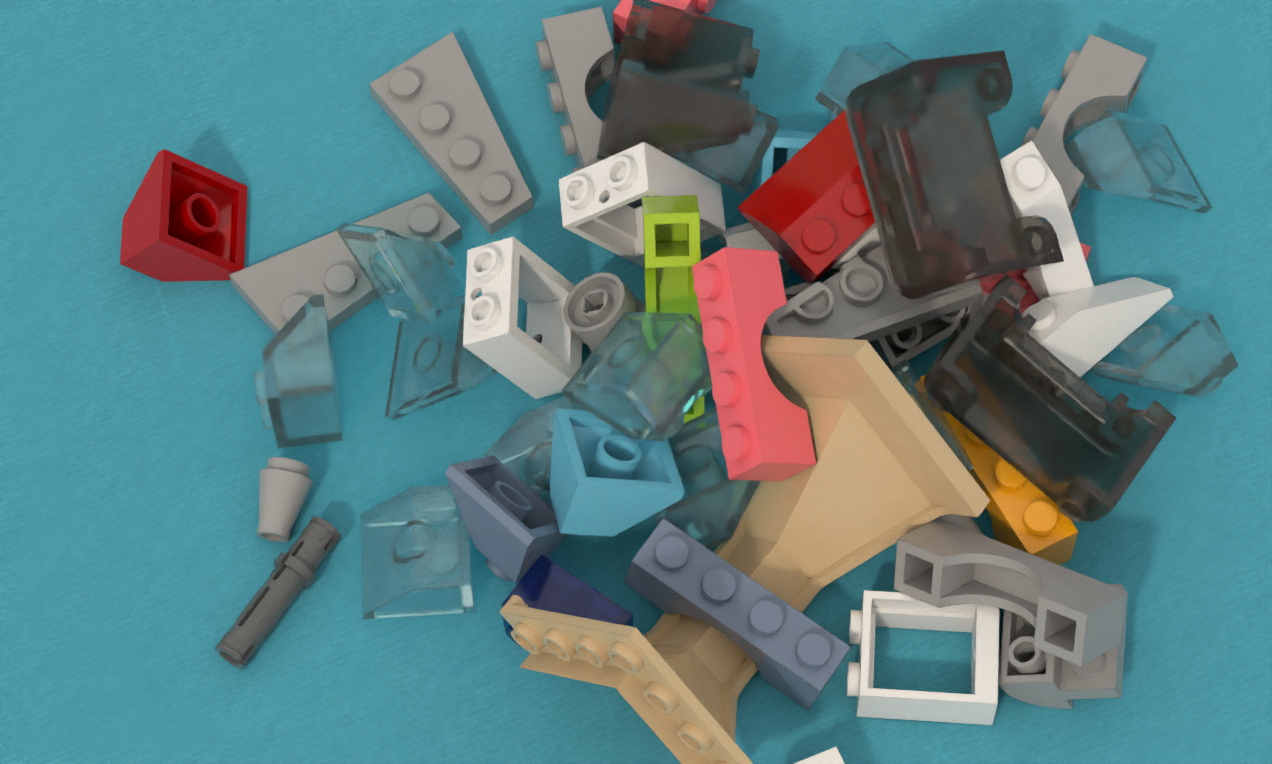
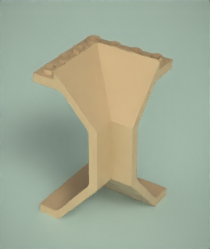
[499,335,991,764]

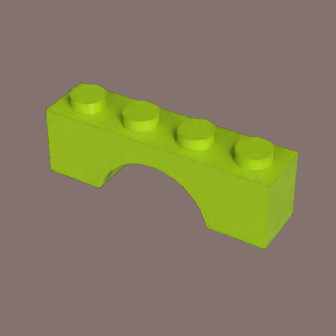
[642,195,705,426]

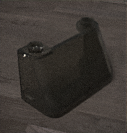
[596,0,760,160]
[845,50,1064,299]
[924,274,1176,522]

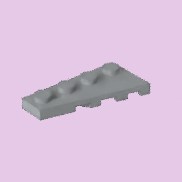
[369,32,533,235]
[229,192,462,356]
[762,204,983,342]

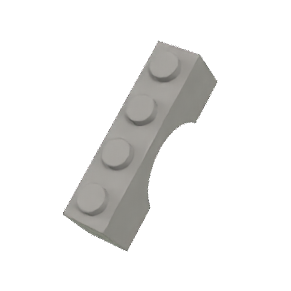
[535,7,649,208]
[1021,34,1147,216]
[894,518,1127,667]

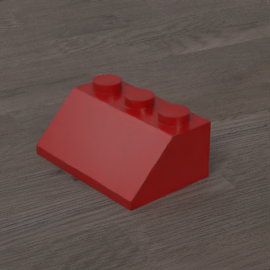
[737,101,935,283]

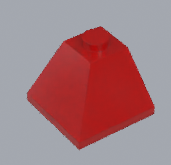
[120,149,247,282]

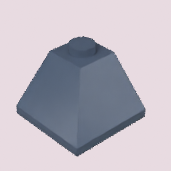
[445,455,568,583]

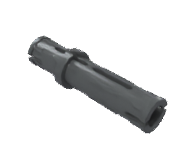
[215,516,342,669]

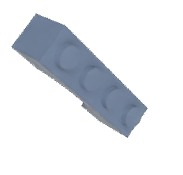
[623,518,851,711]

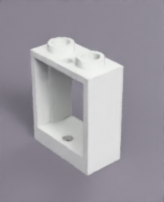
[559,142,726,267]
[463,236,582,399]
[847,590,1000,725]

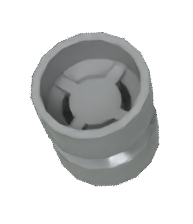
[563,272,647,371]

